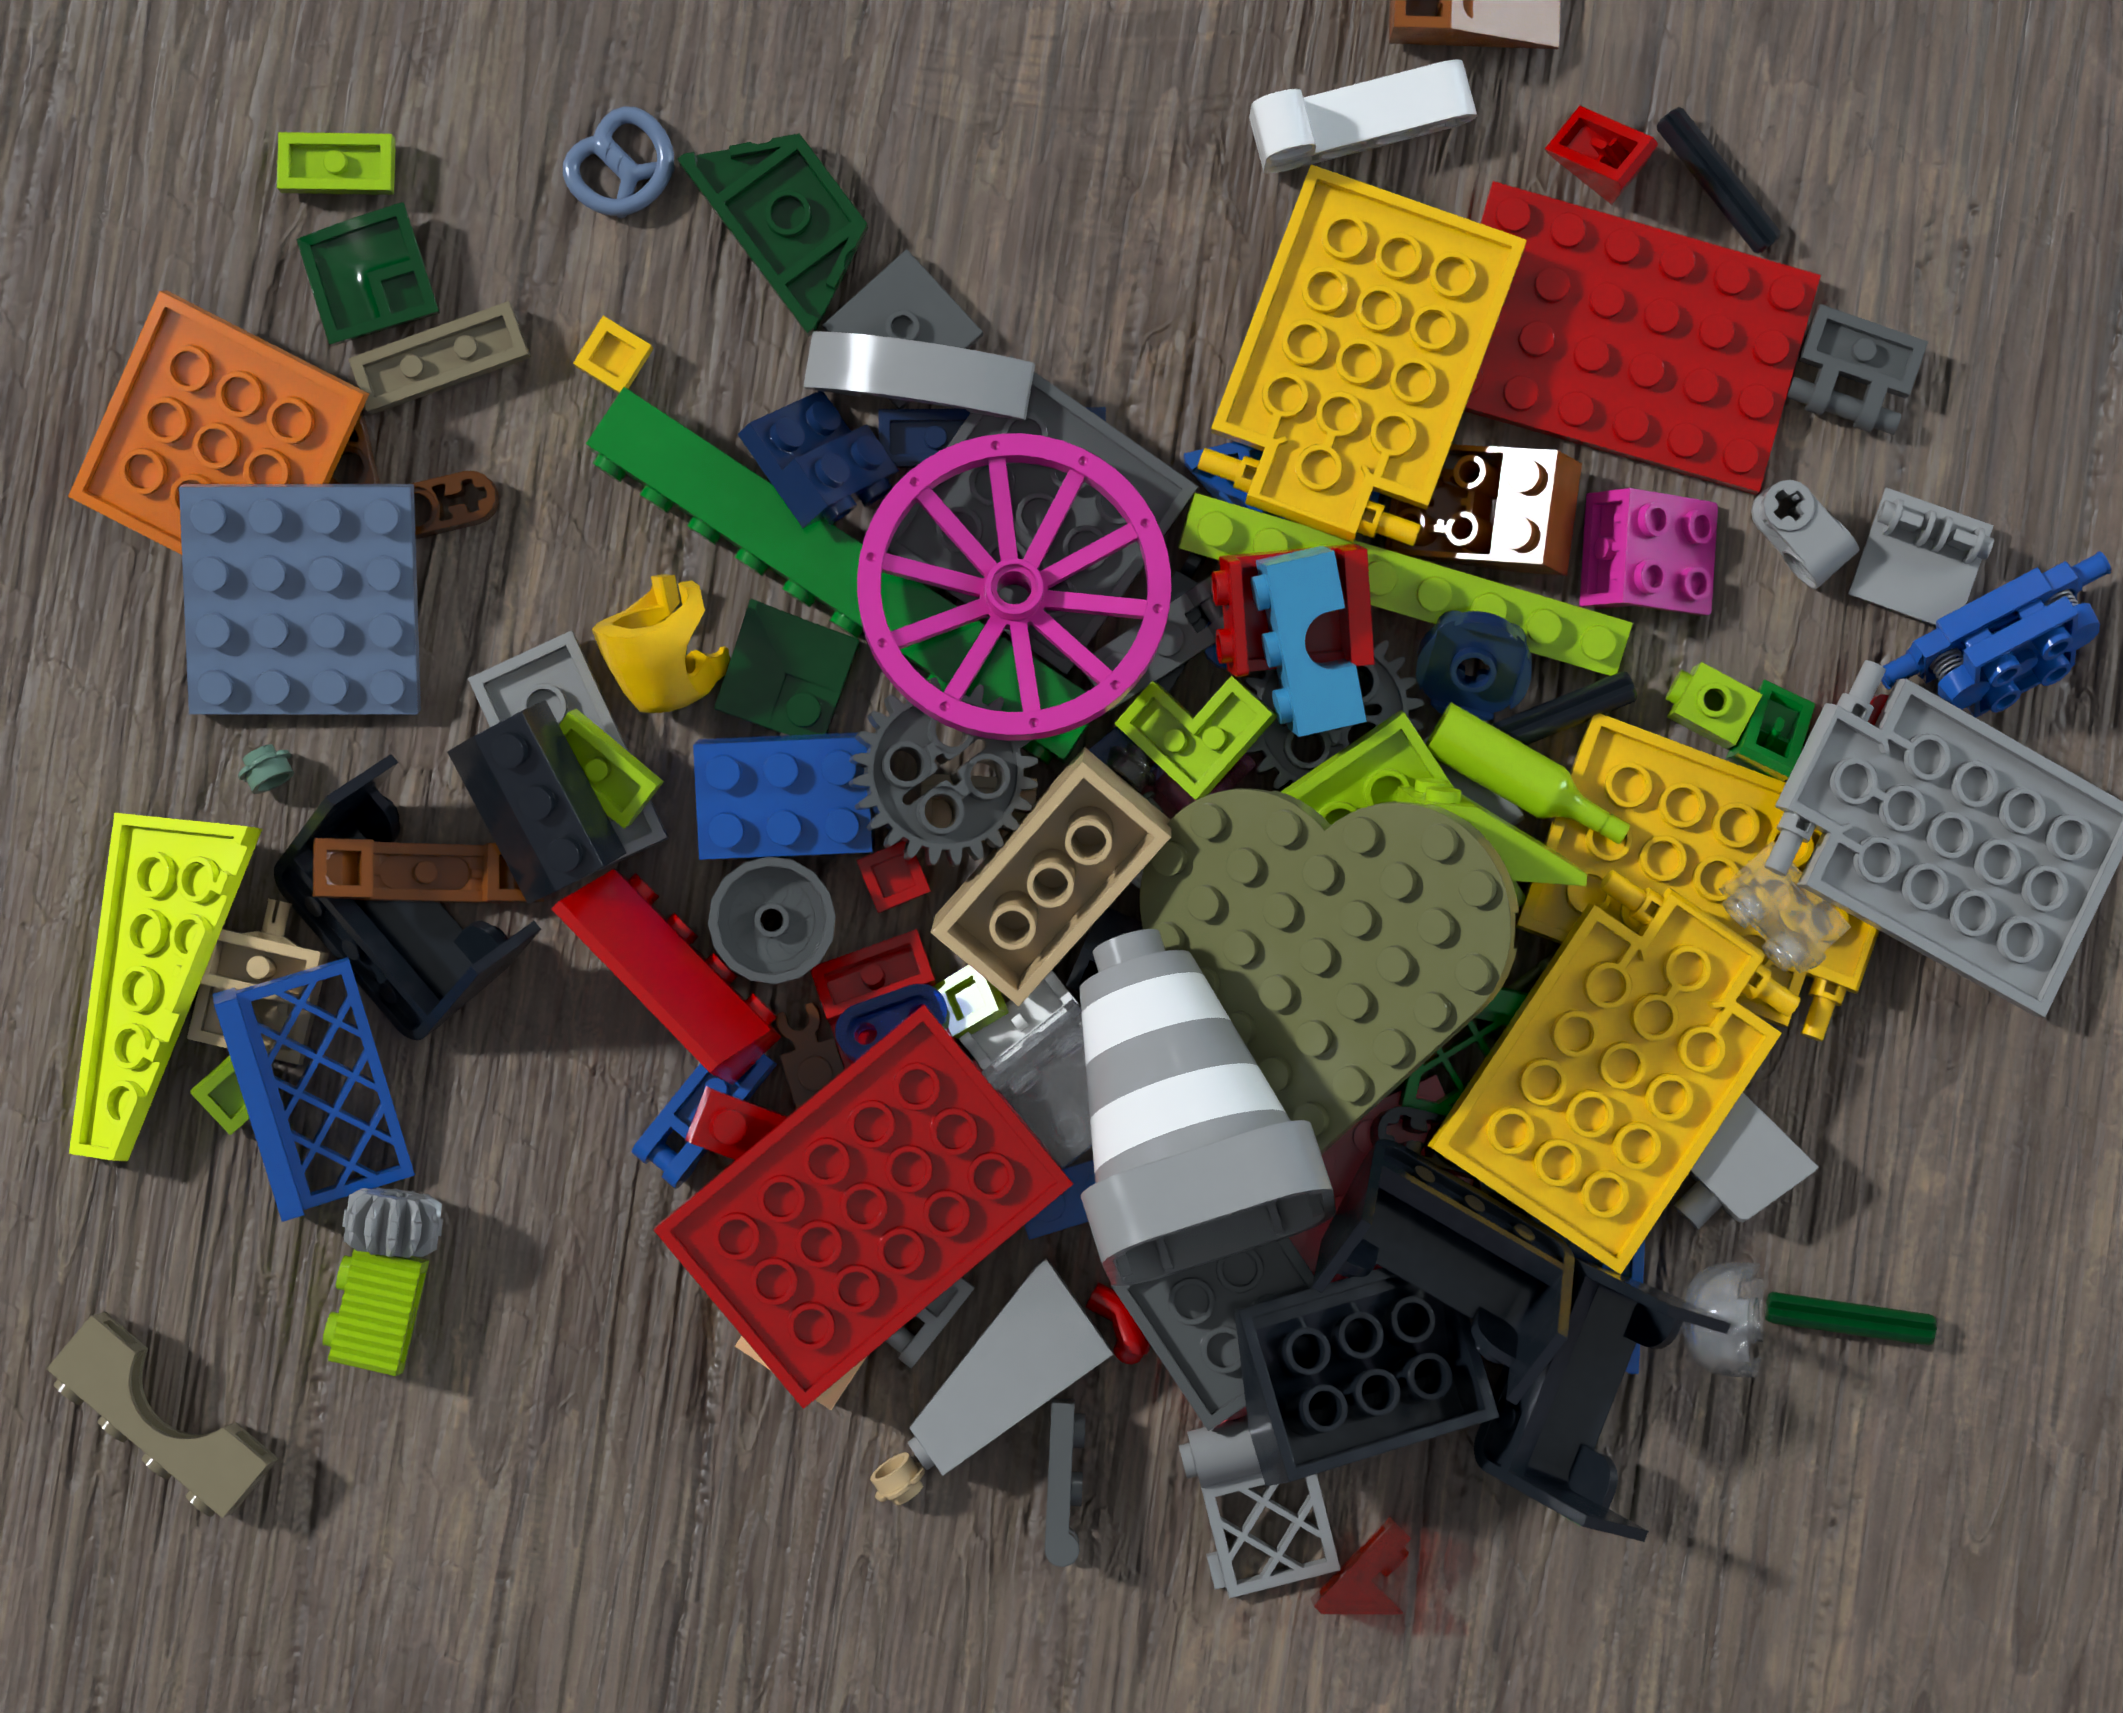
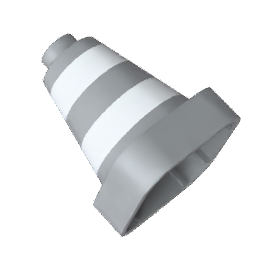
[1079,929,1336,1286]

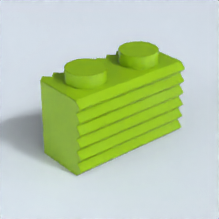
[323,1249,429,1376]

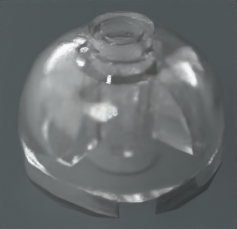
[1678,1262,1765,1378]

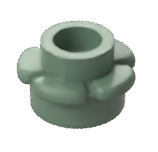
[238,744,294,794]

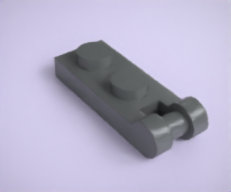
[1085,576,1224,712]
[1045,1398,1086,1567]

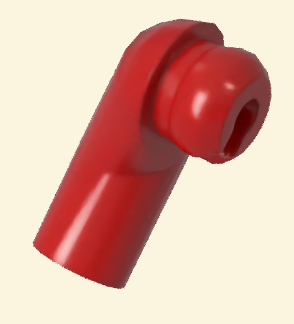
[1085,1282,1151,1365]

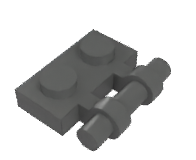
[1786,304,1928,435]

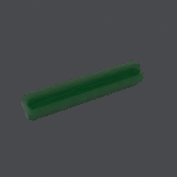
[1765,1292,1937,1346]

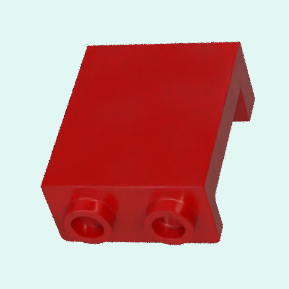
[1212,544,1375,677]

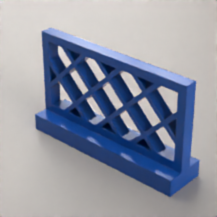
[212,957,415,1222]

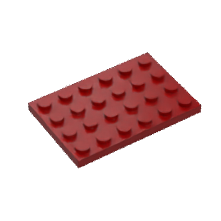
[1464,181,1821,495]
[653,1004,1073,1409]

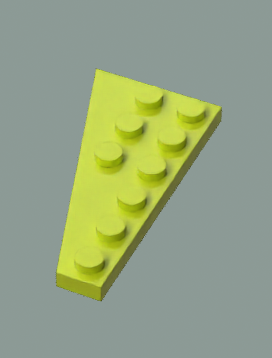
[69,813,262,1161]

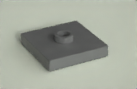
[823,249,983,409]

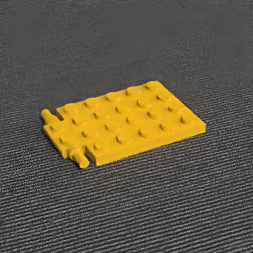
[1197,164,1527,546]
[1515,713,1880,1042]
[1428,870,1800,1275]

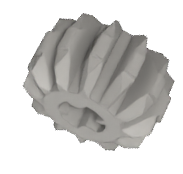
[342,1187,443,1258]

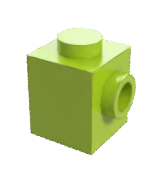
[1665,662,1763,749]

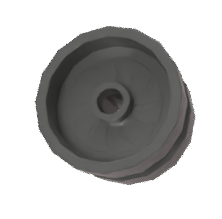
[708,857,836,984]

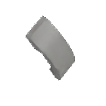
[803,331,1035,421]

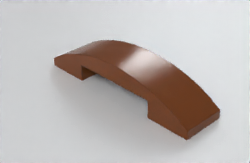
[313,838,544,903]

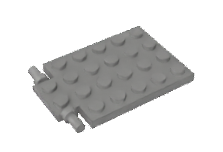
[1764,660,2123,1017]

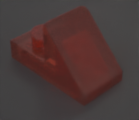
[1310,1516,1411,1615]

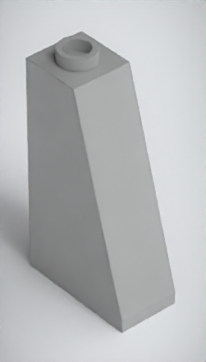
[908,1257,1113,1476]

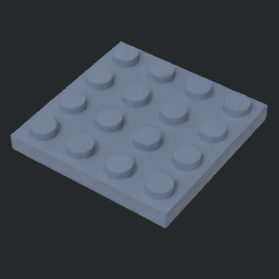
[179,484,421,714]

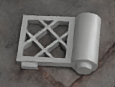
[1178,1416,1341,1599]

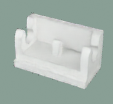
[959,970,1082,1085]

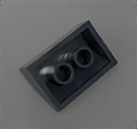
[447,700,627,904]

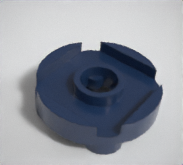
[1416,610,1532,721]

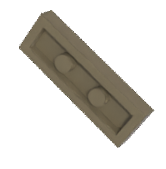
[348,301,531,415]

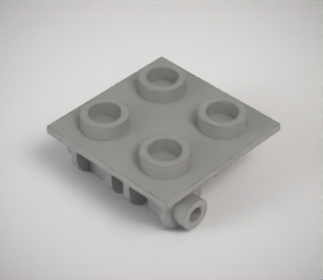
[1848,487,1994,626]

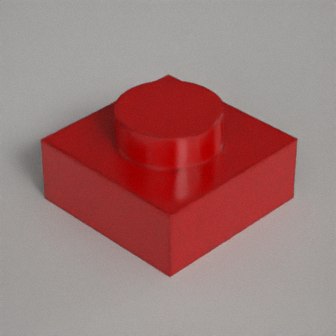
[856,841,932,914]

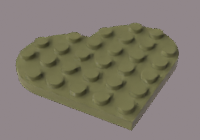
[1140,788,1519,1155]

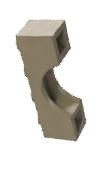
[46,1312,279,1518]

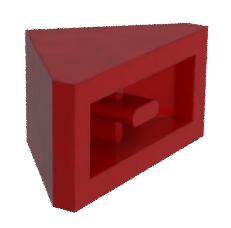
[1545,106,1658,205]

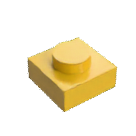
[573,316,653,394]

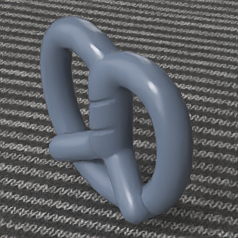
[563,106,675,218]

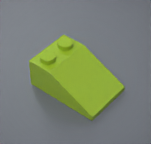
[1397,778,1587,886]

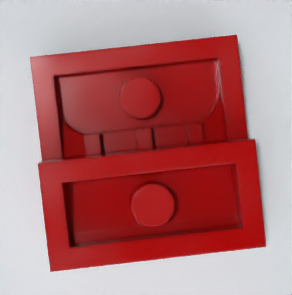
[810,929,958,1069]

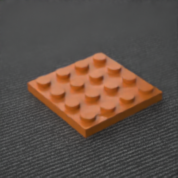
[68,290,369,555]

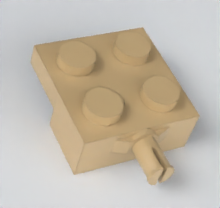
[187,898,329,1065]

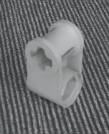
[1751,480,1860,589]

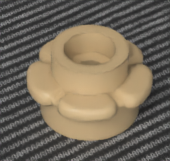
[870,1452,925,1505]

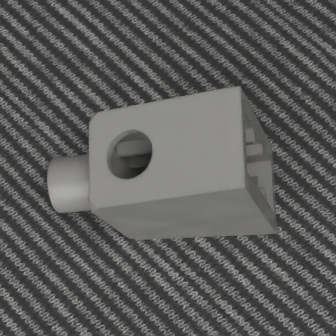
[1673,1092,1818,1230]

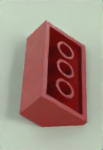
[551,869,782,1085]

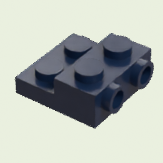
[737,391,899,528]

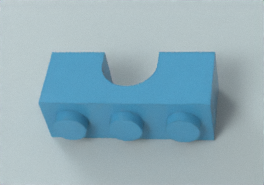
[1250,546,1367,737]

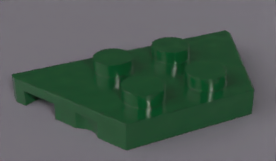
[677,133,868,337]

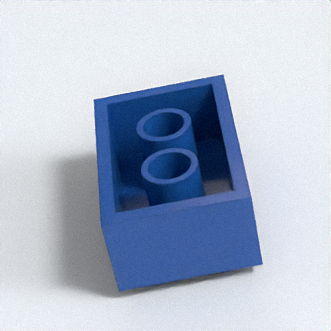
[693,732,875,860]

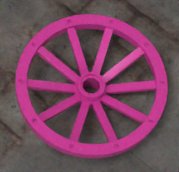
[857,433,1171,741]

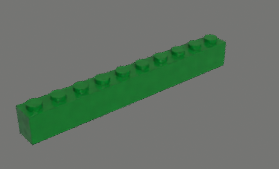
[586,387,1092,765]

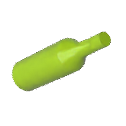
[1426,702,1630,844]

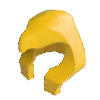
[592,574,730,714]

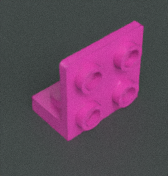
[1579,488,1718,616]

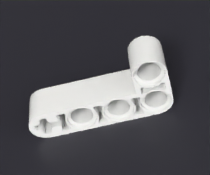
[1249,59,1477,174]

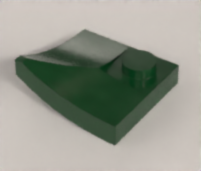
[297,202,440,347]
[714,598,861,736]

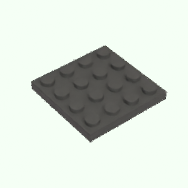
[888,355,1199,675]

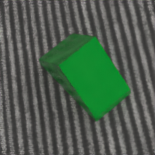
[1725,679,1816,781]

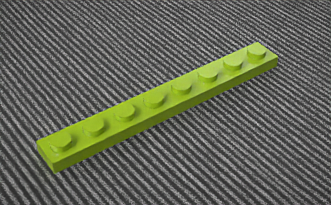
[1178,492,1633,676]

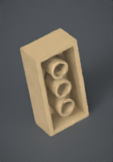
[931,747,1172,1006]

